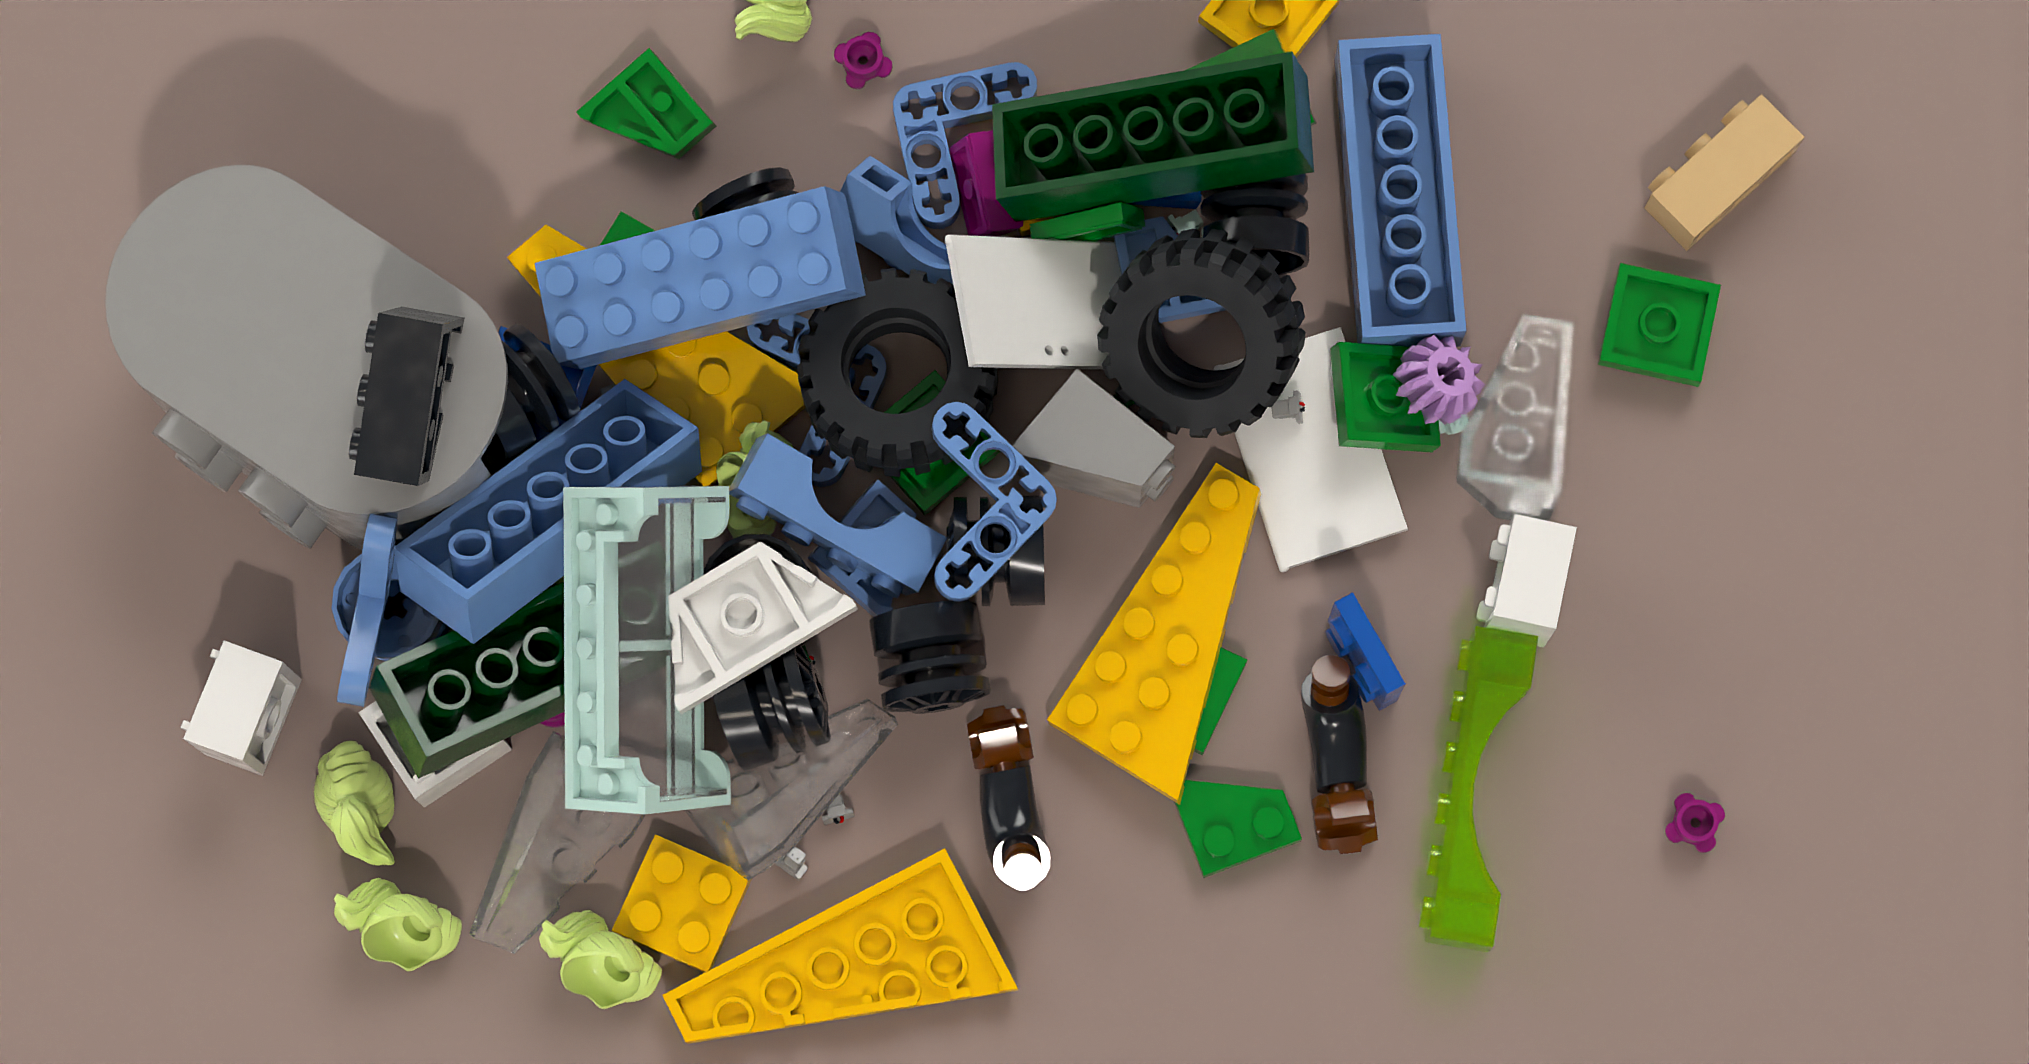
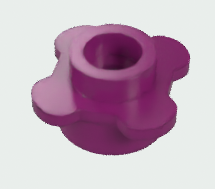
[834,32,893,89]
[1665,793,1725,853]

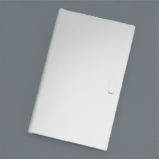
[945,235,1121,369]
[1214,327,1408,572]

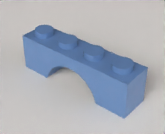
[840,156,953,284]
[729,433,946,598]

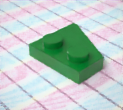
[576,48,717,159]
[1174,780,1302,878]

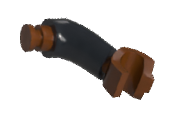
[1301,655,1378,854]
[967,705,1051,890]

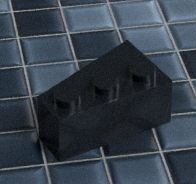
[349,307,465,486]

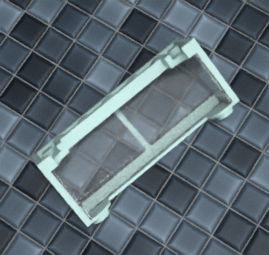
[563,486,731,814]

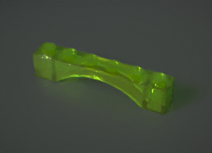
[1418,626,1538,952]

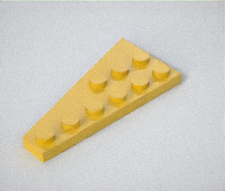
[507,225,805,486]
[1047,463,1261,805]
[662,848,1018,1044]

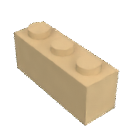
[1645,94,1805,251]

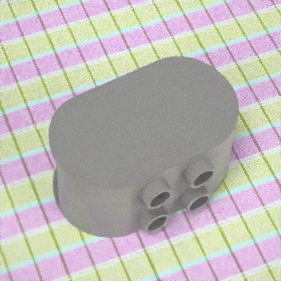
[105,165,528,550]

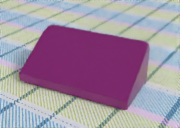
[949,130,1024,237]

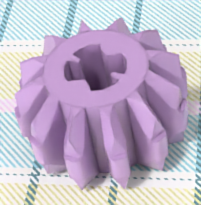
[1393,335,1486,425]

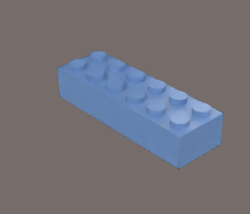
[1334,34,1466,347]
[535,186,866,369]
[393,379,702,644]

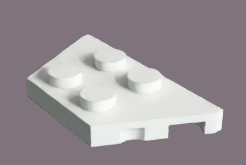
[668,542,858,715]

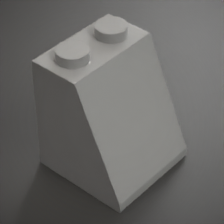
[1012,369,1176,508]

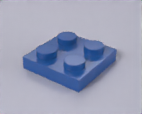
[1325,592,1406,711]

